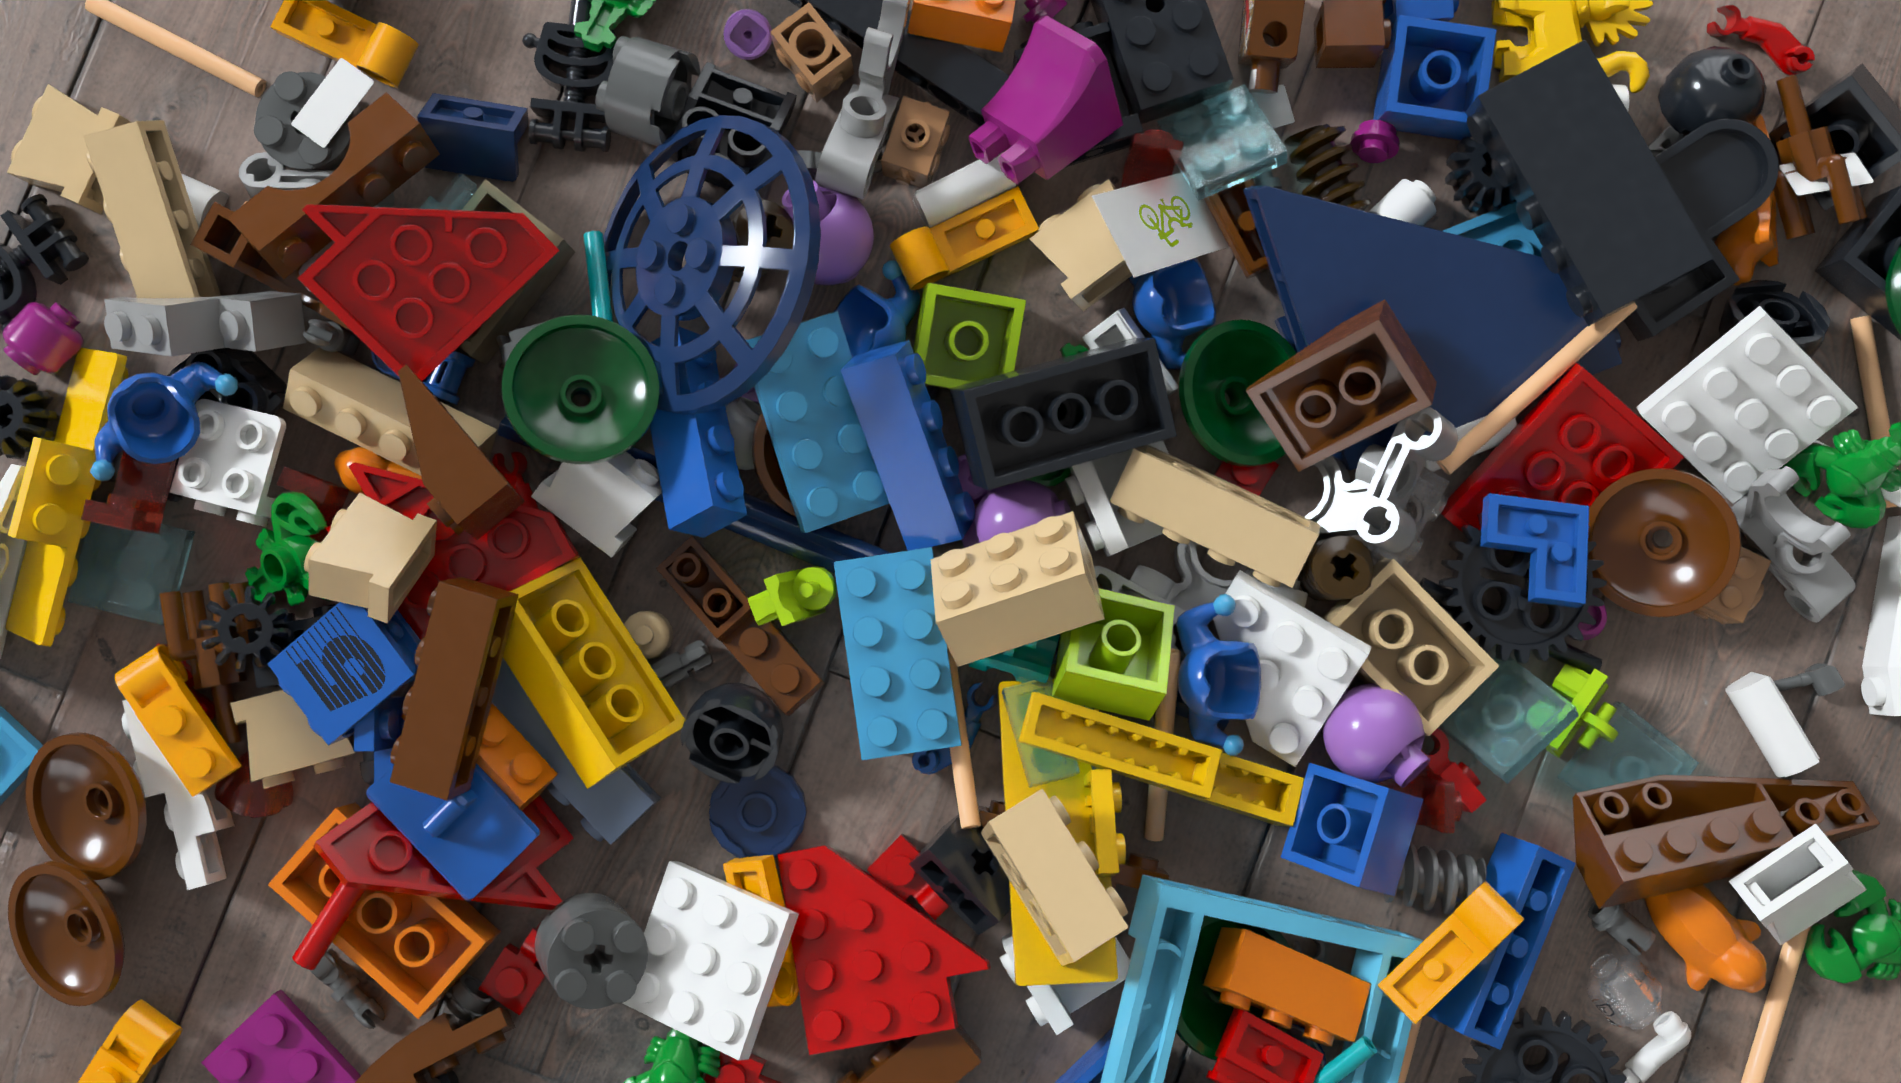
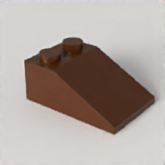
[1246,299,1437,472]
[398,365,525,540]

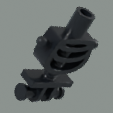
[522,0,618,152]
[0,194,89,332]

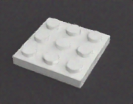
[1636,306,1858,504]
[623,861,799,1060]

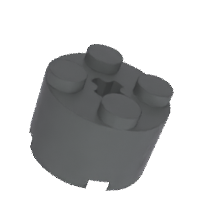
[595,36,700,146]
[254,71,363,170]
[535,893,648,1009]

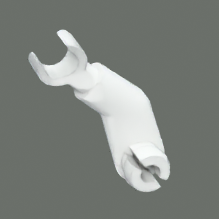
[1623,1011,1691,1083]

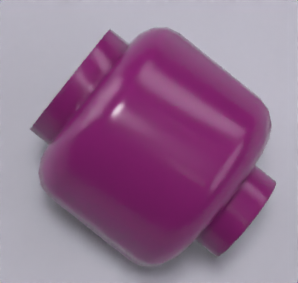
[2,302,84,375]

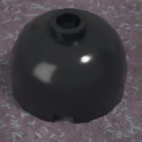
[1658,46,1767,134]
[1719,280,1830,358]
[680,683,784,783]

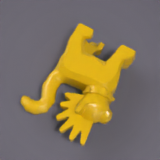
[1491,0,1653,93]

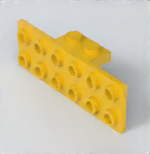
[5,348,129,647]
[998,679,1126,986]

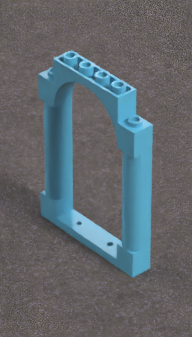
[1100,875,1424,1083]

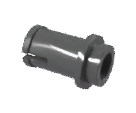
[1588,901,1655,956]

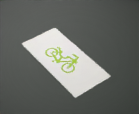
[1092,168,1229,278]

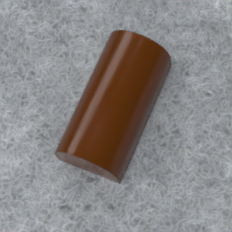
[1201,168,1270,279]

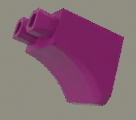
[968,16,1124,185]

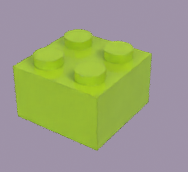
[913,283,1026,389]
[1052,588,1175,721]

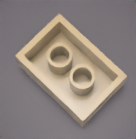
[930,511,1105,667]
[1321,558,1499,736]
[981,788,1129,966]

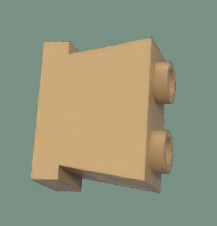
[7,84,132,215]
[1030,179,1132,311]
[304,493,437,624]
[230,690,355,789]

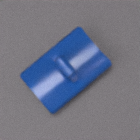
[366,763,540,901]

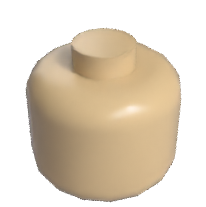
[624,611,673,659]

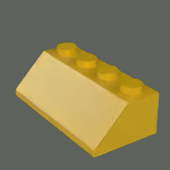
[503,557,685,789]

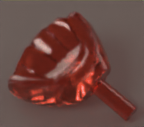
[214,751,293,818]

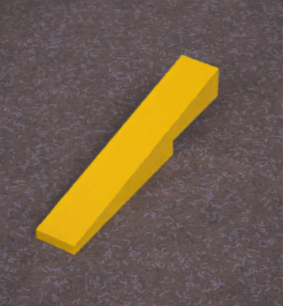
[1018,692,1304,826]

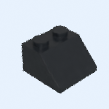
[1769,63,1901,211]

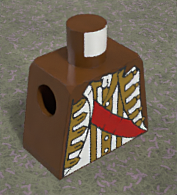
[1238,0,1305,94]

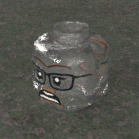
[1586,953,1664,1030]

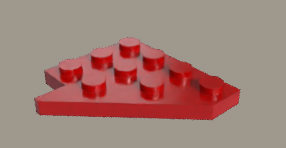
[297,204,560,381]
[1438,363,1684,531]
[326,462,580,640]
[313,795,574,910]
[777,845,991,1055]

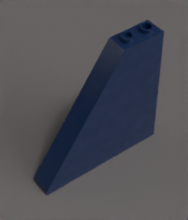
[1243,185,1622,471]

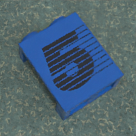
[268,602,421,746]

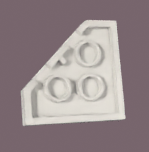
[1213,570,1372,767]

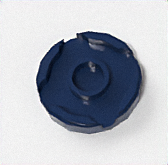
[709,765,807,858]

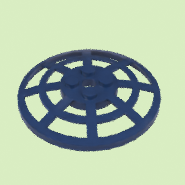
[603,115,821,415]

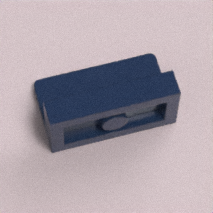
[417,93,528,182]

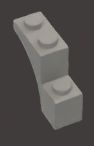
[104,291,306,357]

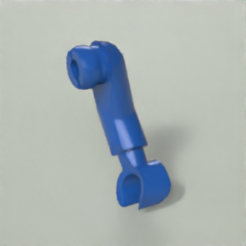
[912,682,997,775]

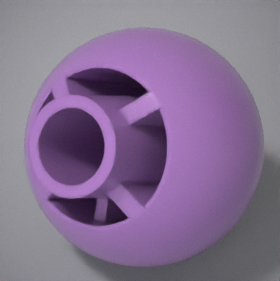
[782,181,874,285]
[962,480,1071,548]
[1323,683,1430,788]

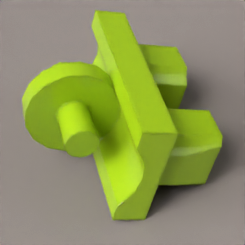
[748,566,837,626]
[1526,664,1619,758]

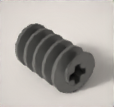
[1384,843,1486,915]

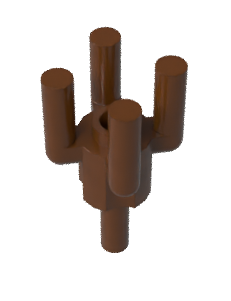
[1773,74,1868,240]
[159,582,257,744]

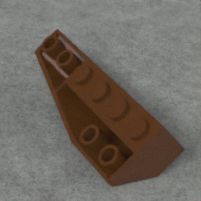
[1572,775,1880,909]

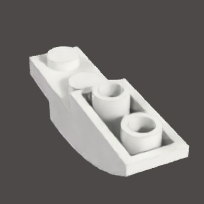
[122,700,234,890]

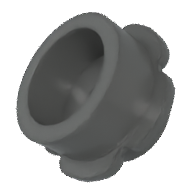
[446,975,493,1021]

